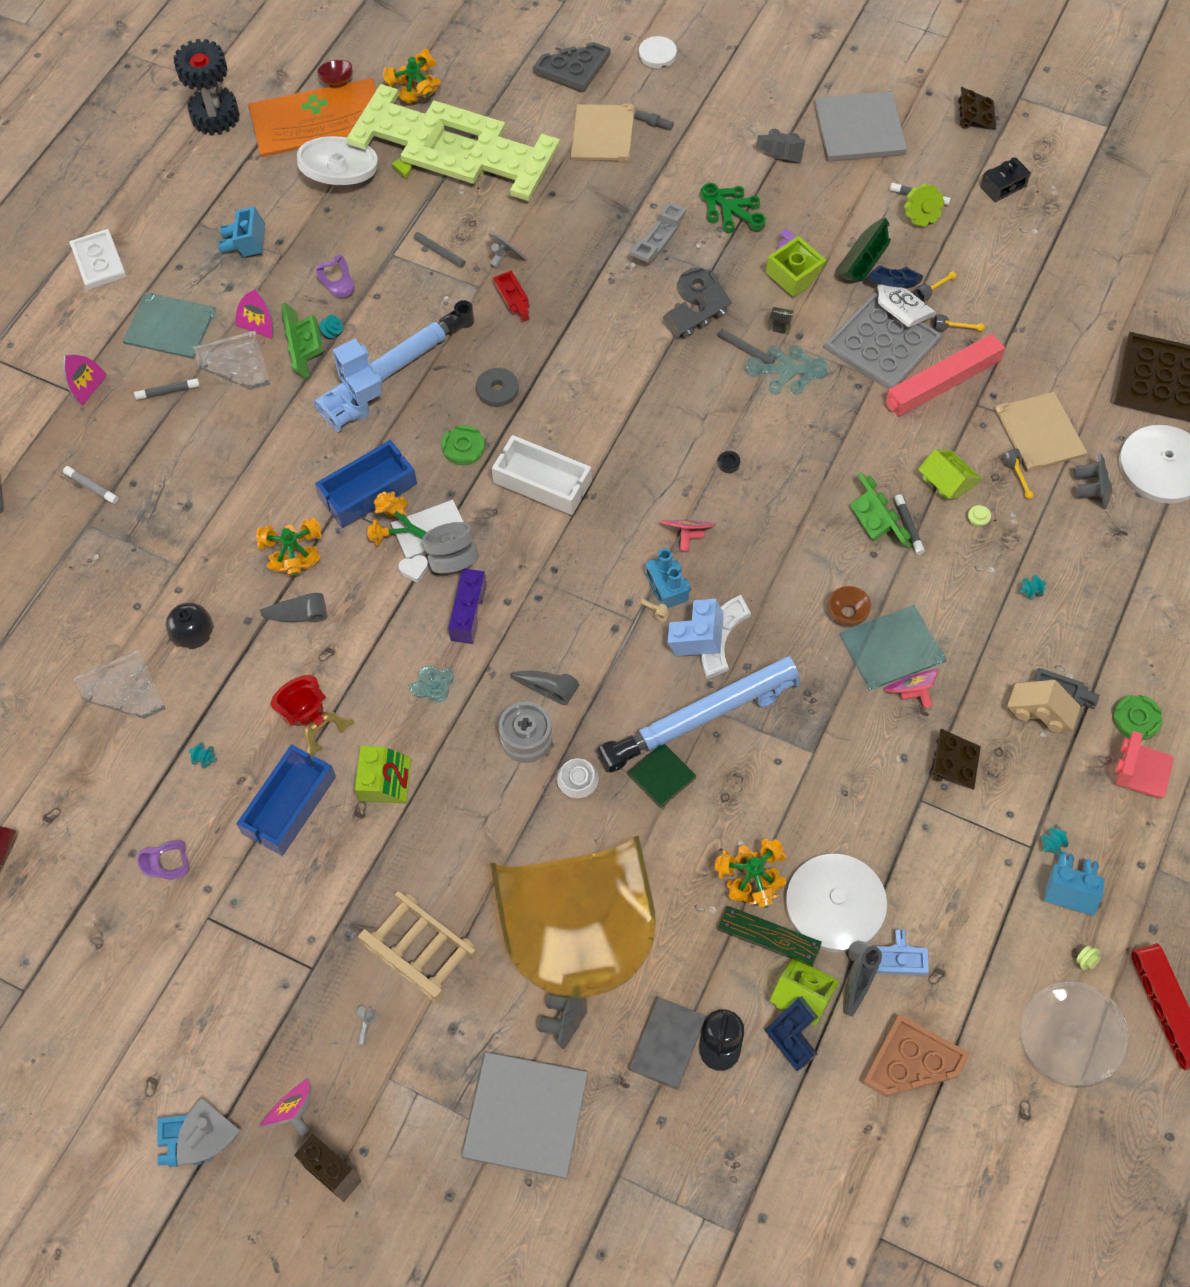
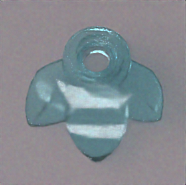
[408,665,454,703]

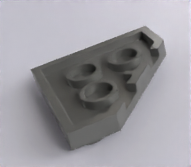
[533,42,611,91]

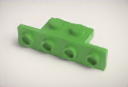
[281,303,324,379]
[850,472,912,548]

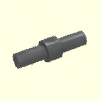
[635,110,674,130]

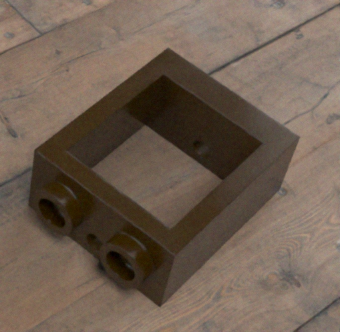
[294,1133,361,1203]

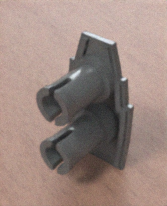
[756,129,806,163]
[1075,453,1113,509]
[537,982,587,1049]

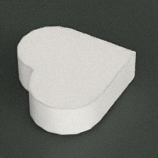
[399,555,428,583]

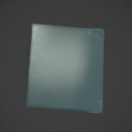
[123,292,216,359]
[839,605,946,691]

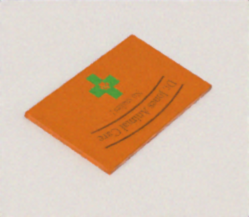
[248,78,376,157]

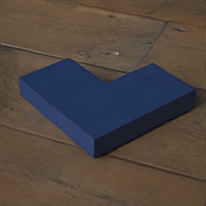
[765,996,818,1071]

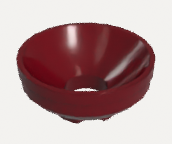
[317,60,353,87]

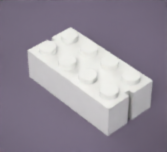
[492,435,592,515]

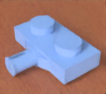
[876,929,929,976]

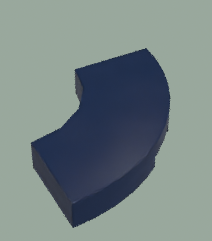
[868,265,923,288]

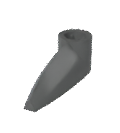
[260,593,328,622]
[510,671,580,705]
[845,941,882,1017]

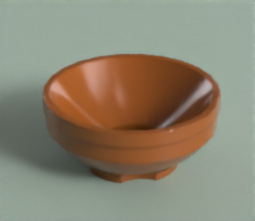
[829,586,871,626]

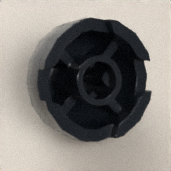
[165,603,214,649]

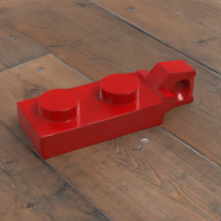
[493,270,530,322]

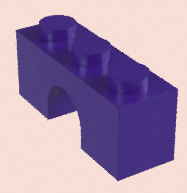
[448,569,487,644]

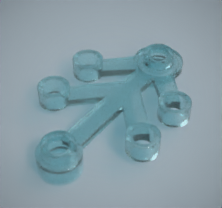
[745,345,829,395]

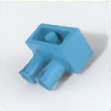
[218,206,265,257]
[645,548,691,608]
[1044,852,1105,916]

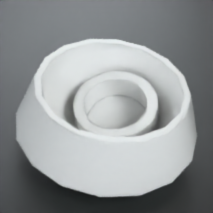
[557,758,599,799]

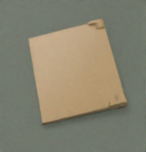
[571,104,635,162]
[995,392,1087,472]

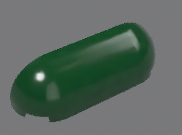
[837,218,891,281]

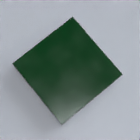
[628,744,696,809]

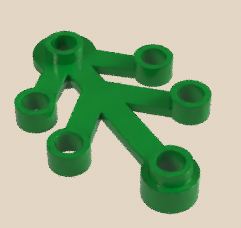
[700,183,766,234]

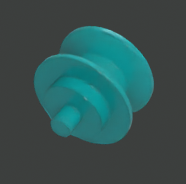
[319,314,343,338]
[1020,575,1047,600]
[189,742,217,769]
[1041,827,1069,855]

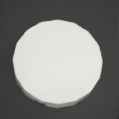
[639,36,677,69]

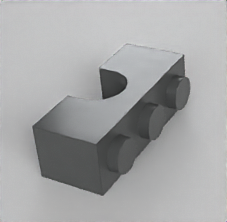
[662,282,732,339]

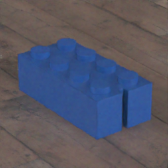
[315,439,417,528]
[236,744,336,856]

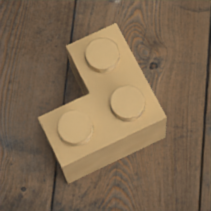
[1007,680,1081,732]

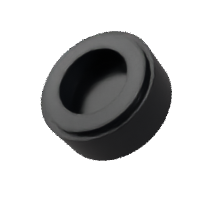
[718,451,740,473]

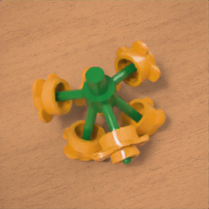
[383,48,441,103]
[256,518,322,576]
[715,839,786,908]

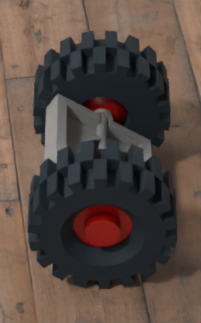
[173,39,240,136]

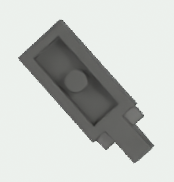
[1033,668,1100,709]

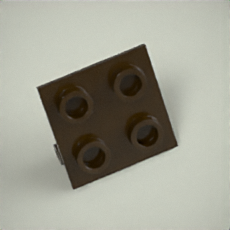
[958,87,996,130]
[931,729,981,790]

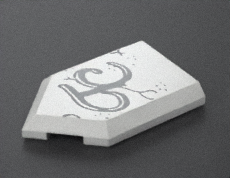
[877,284,936,327]

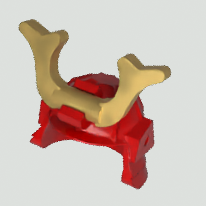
[270,675,355,759]

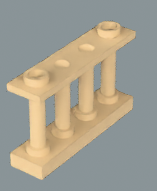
[358,891,477,1005]

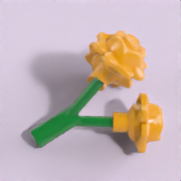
[367,491,427,546]

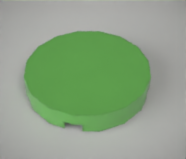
[441,425,485,465]
[1113,695,1163,741]

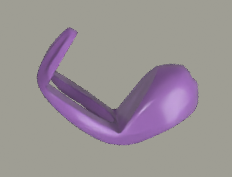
[316,254,355,299]
[137,840,189,880]

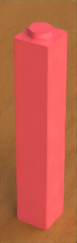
[886,334,1005,417]

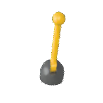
[914,271,957,302]
[933,314,985,332]
[1002,449,1034,499]

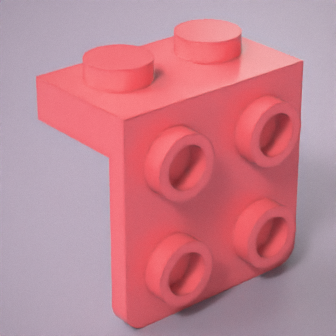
[1115,731,1174,799]

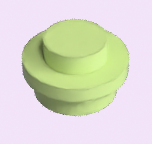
[968,505,991,527]
[1076,946,1101,970]

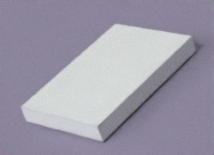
[69,229,127,290]
[391,500,463,559]

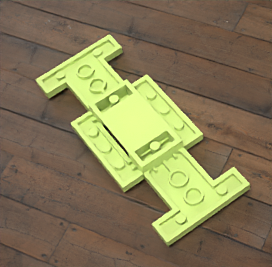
[347,84,560,201]

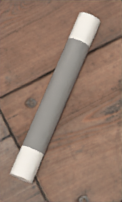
[63,466,119,504]

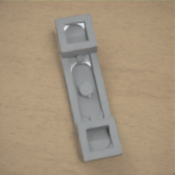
[630,202,686,262]

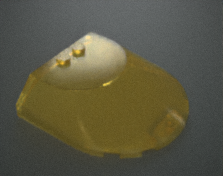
[490,836,656,998]

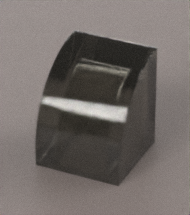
[768,306,794,335]

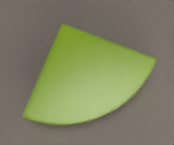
[392,158,412,179]

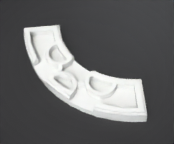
[701,595,751,679]

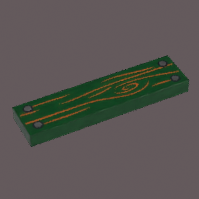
[718,906,822,967]

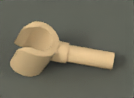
[640,598,669,622]

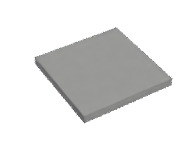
[815,91,907,161]
[824,292,943,390]
[462,1052,588,1179]

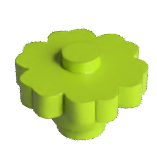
[904,183,945,227]

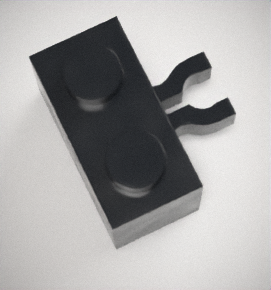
[980,157,1031,203]

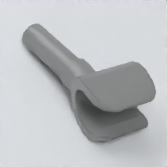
[357,1006,377,1045]

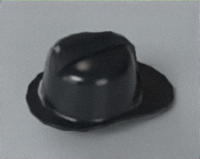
[699,1009,744,1071]

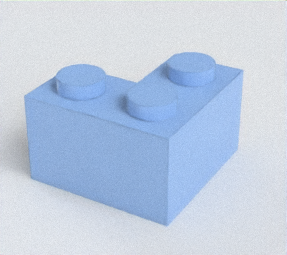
[332,338,383,406]
[668,599,724,656]

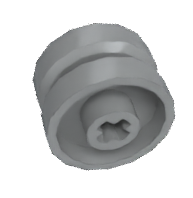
[422,522,479,573]
[499,701,553,763]

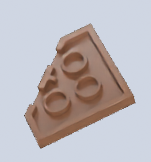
[863,1014,970,1097]

